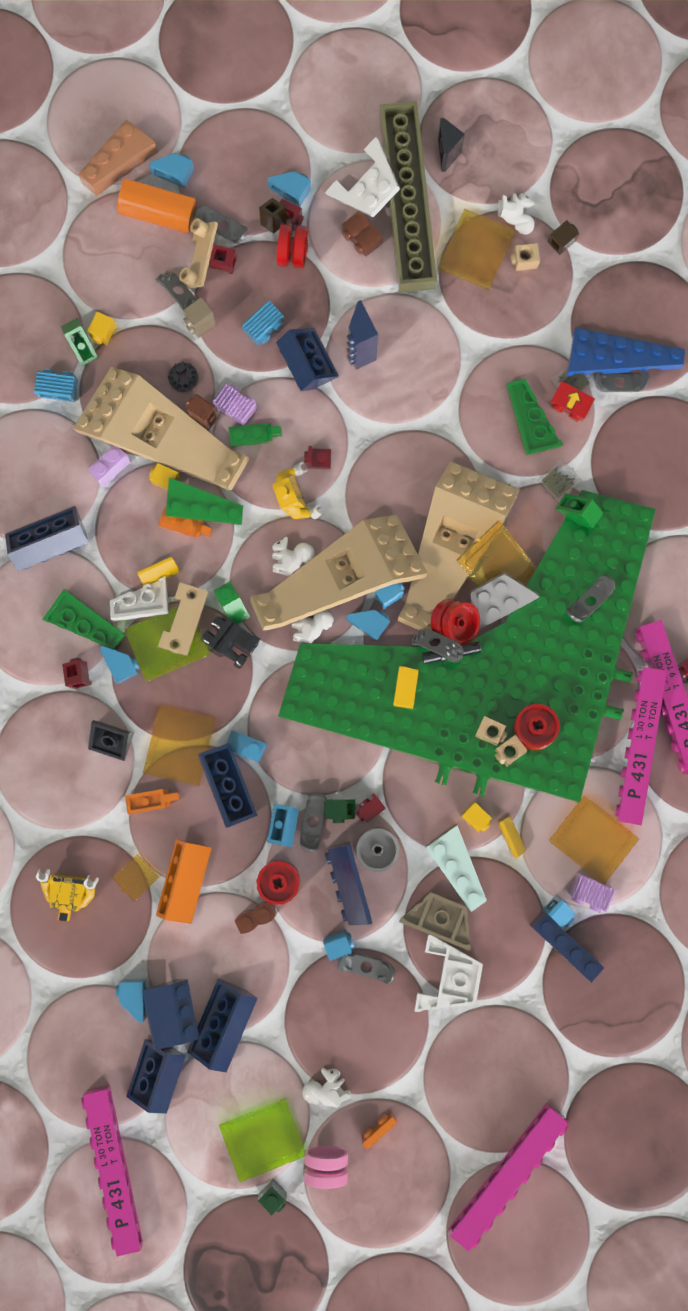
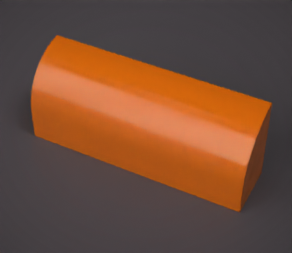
[117,178,197,234]
[156,839,211,924]

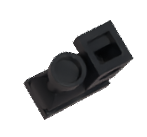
[201,616,261,669]

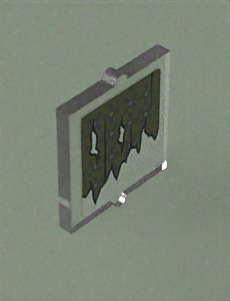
[549,367,594,393]
[537,458,582,503]

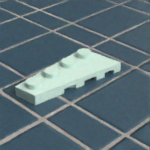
[426,825,487,912]

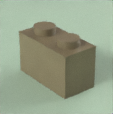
[183,297,216,339]

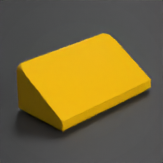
[137,557,179,585]
[394,666,419,709]
[497,816,526,858]

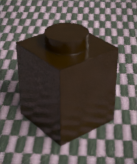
[259,198,287,234]
[547,220,579,255]

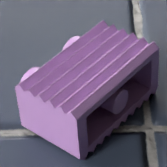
[212,383,257,426]
[88,445,131,487]
[568,873,616,913]

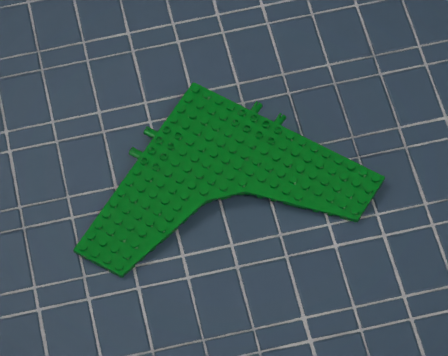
[278,490,656,803]

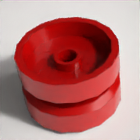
[277,223,308,269]
[431,599,480,644]
[514,704,560,750]
[256,859,300,905]

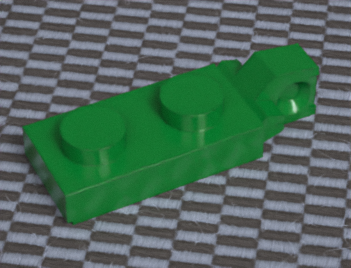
[229,423,282,447]

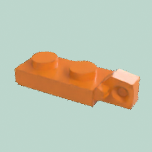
[158,508,212,538]
[125,789,181,815]

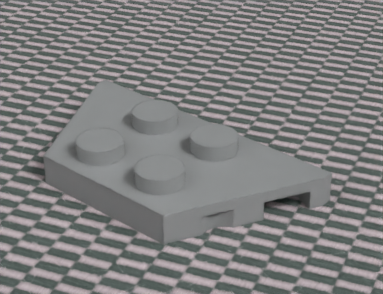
[471,572,539,630]

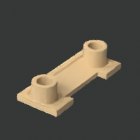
[179,218,218,289]
[158,583,209,656]

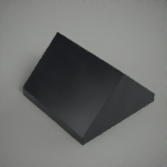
[438,118,465,172]
[88,720,134,761]

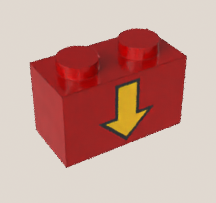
[549,381,595,422]

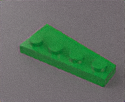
[506,379,563,456]
[165,478,243,525]
[42,589,126,650]

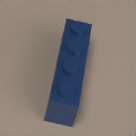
[530,911,604,983]

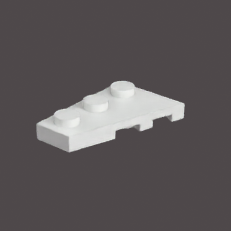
[110,576,169,621]

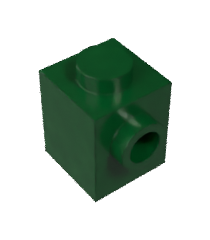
[324,799,355,823]
[258,1179,287,1216]

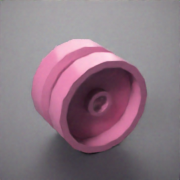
[304,1146,348,1189]

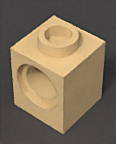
[511,243,540,271]
[475,716,508,746]
[495,735,527,766]

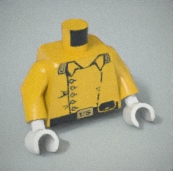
[272,462,324,519]
[36,869,99,921]

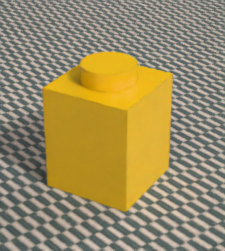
[87,312,117,345]
[149,463,180,491]
[460,802,492,832]

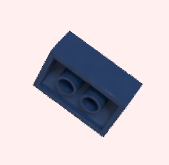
[276,328,339,391]
[142,979,199,1050]
[126,1039,186,1114]

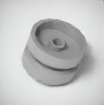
[356,827,399,872]

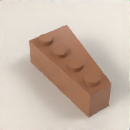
[78,119,158,196]

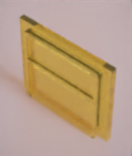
[438,209,515,291]
[456,521,536,586]
[143,706,215,786]
[549,796,639,885]

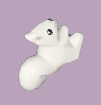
[498,193,535,235]
[272,537,315,576]
[292,610,334,644]
[302,1068,351,1108]

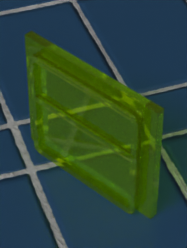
[124,606,210,682]
[219,1099,305,1183]

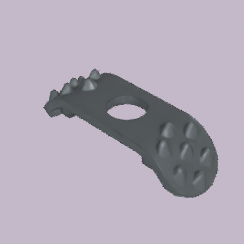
[196,205,248,243]
[155,271,197,314]
[594,372,650,392]
[566,575,615,622]
[411,628,464,663]
[300,793,327,851]
[337,953,395,984]

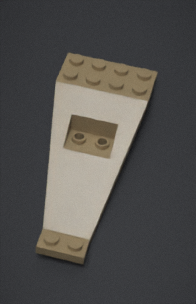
[73,367,249,490]
[398,461,520,631]
[250,514,428,631]

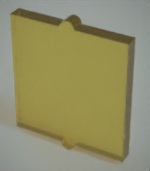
[112,854,159,901]

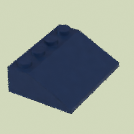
[325,841,372,925]

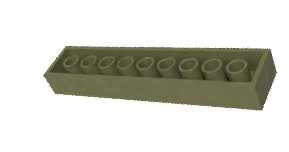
[379,101,437,293]

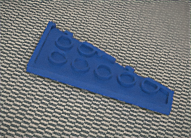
[567,327,685,376]

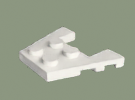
[325,137,400,217]
[414,934,483,1012]

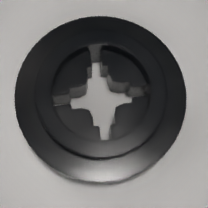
[168,361,198,392]

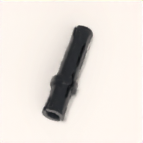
[421,641,481,665]

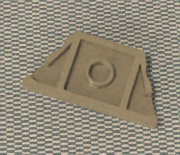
[399,892,471,951]

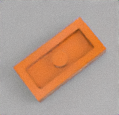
[362,1112,397,1150]

